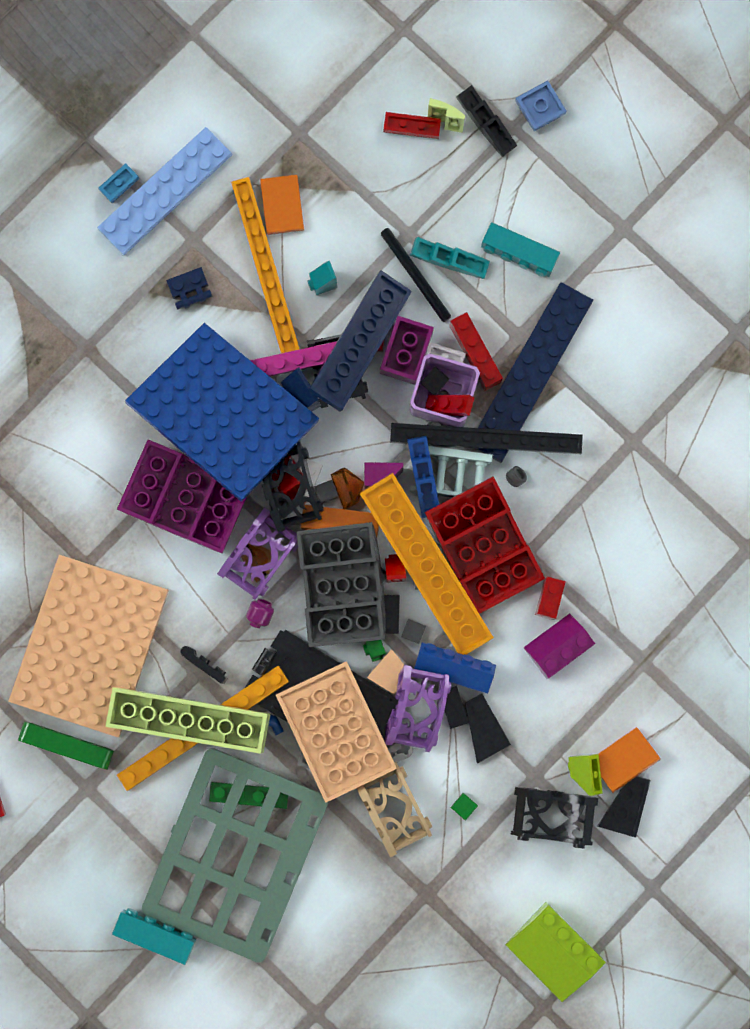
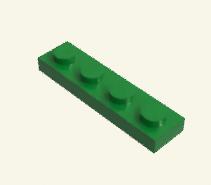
[209,782,288,809]

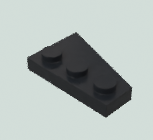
[465,693,511,764]

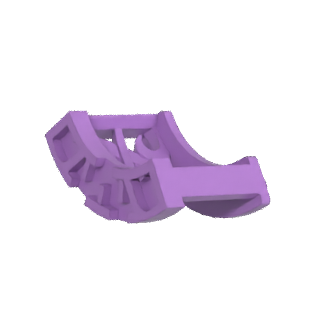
[217,507,298,600]
[384,665,451,752]

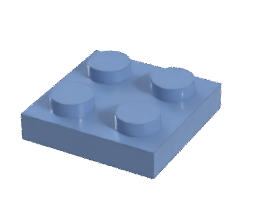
[515,80,567,131]

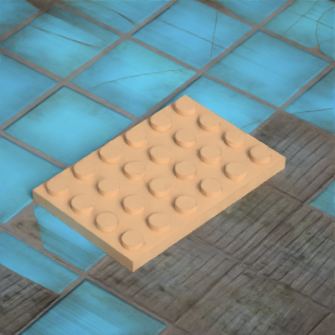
[276,661,397,803]

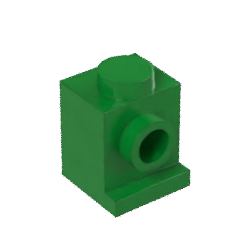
[363,640,386,662]

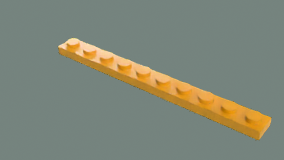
[231,177,300,353]
[117,665,290,791]

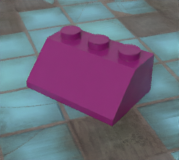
[523,613,596,679]

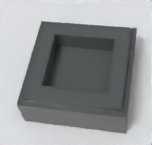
[401,619,426,644]

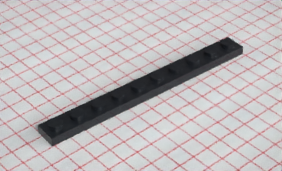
[390,423,583,455]

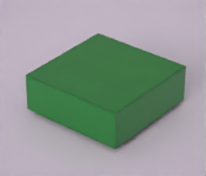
[450,793,478,821]

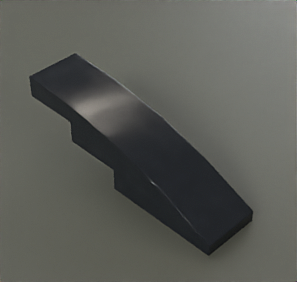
[456,85,518,157]

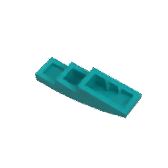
[410,237,490,279]

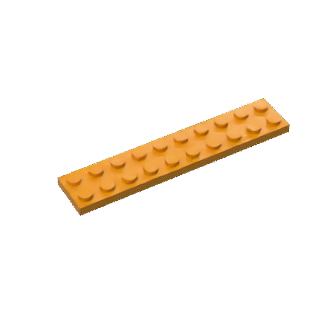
[359,473,494,655]

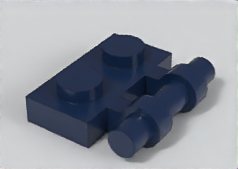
[166,267,213,310]

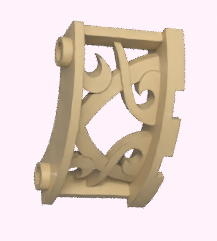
[357,761,432,858]

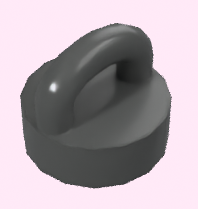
[506,466,527,487]

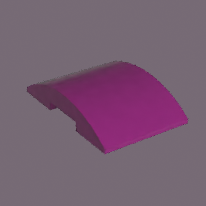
[117,439,247,554]

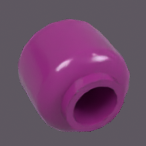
[246,598,274,629]

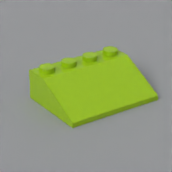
[505,902,606,1002]

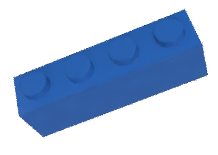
[414,642,496,694]

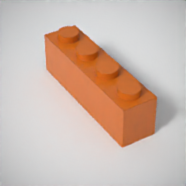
[301,505,379,538]

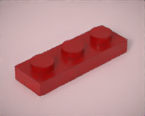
[383,112,441,139]
[425,395,475,416]

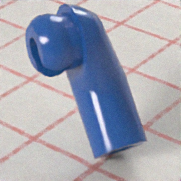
[268,714,284,736]

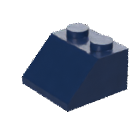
[280,367,320,412]

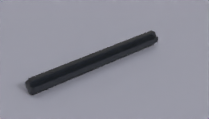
[381,228,451,322]

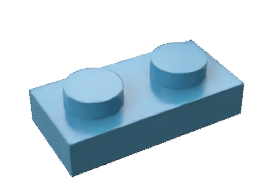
[98,163,139,203]

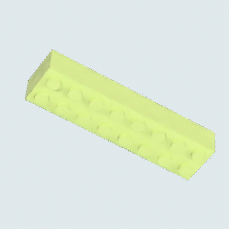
[105,687,270,754]

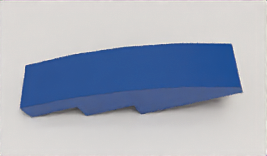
[407,436,439,518]

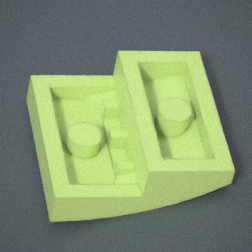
[428,98,465,133]

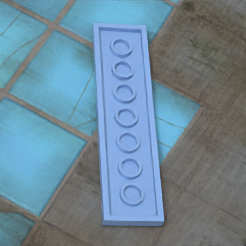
[97,127,232,255]

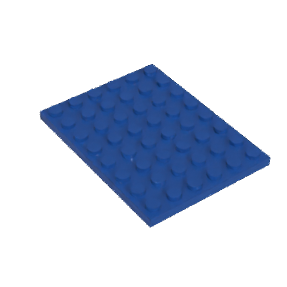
[125,322,319,502]

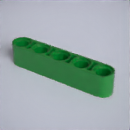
[18,721,114,770]

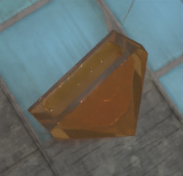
[330,468,364,509]
[241,543,271,583]

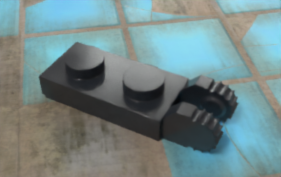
[180,646,228,684]

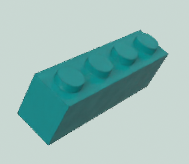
[481,222,560,277]
[112,908,196,965]

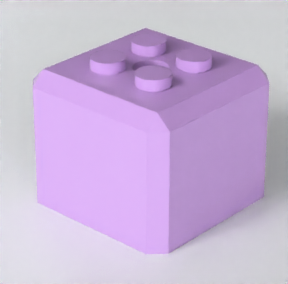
[409,354,480,427]

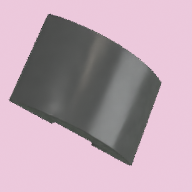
[297,522,386,647]

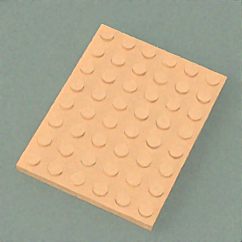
[8,555,169,738]

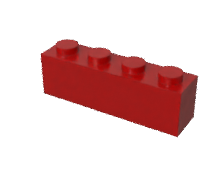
[449,312,503,391]

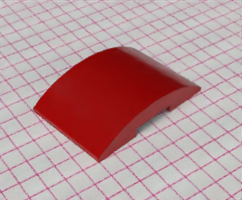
[424,476,545,614]

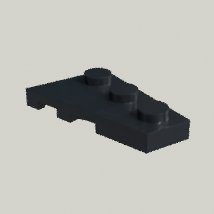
[597,776,651,838]

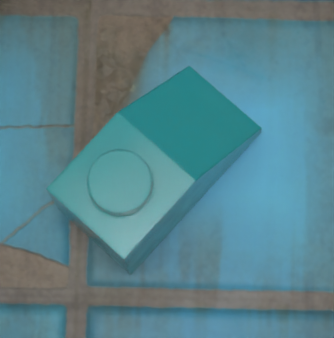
[307,260,337,296]

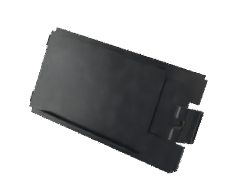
[245,630,398,740]

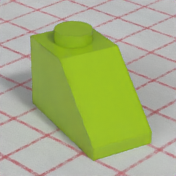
[568,754,603,796]

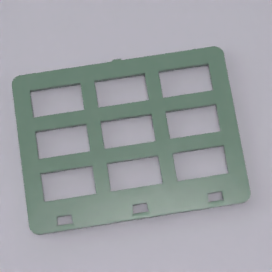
[142,748,329,962]

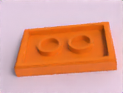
[260,175,304,235]
[599,727,661,793]

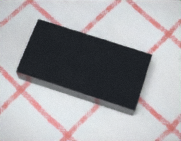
[444,686,469,729]

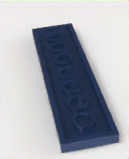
[308,270,412,412]

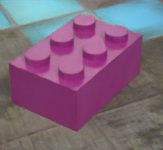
[380,316,434,385]

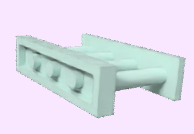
[410,446,492,498]

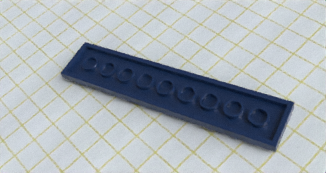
[475,282,593,463]

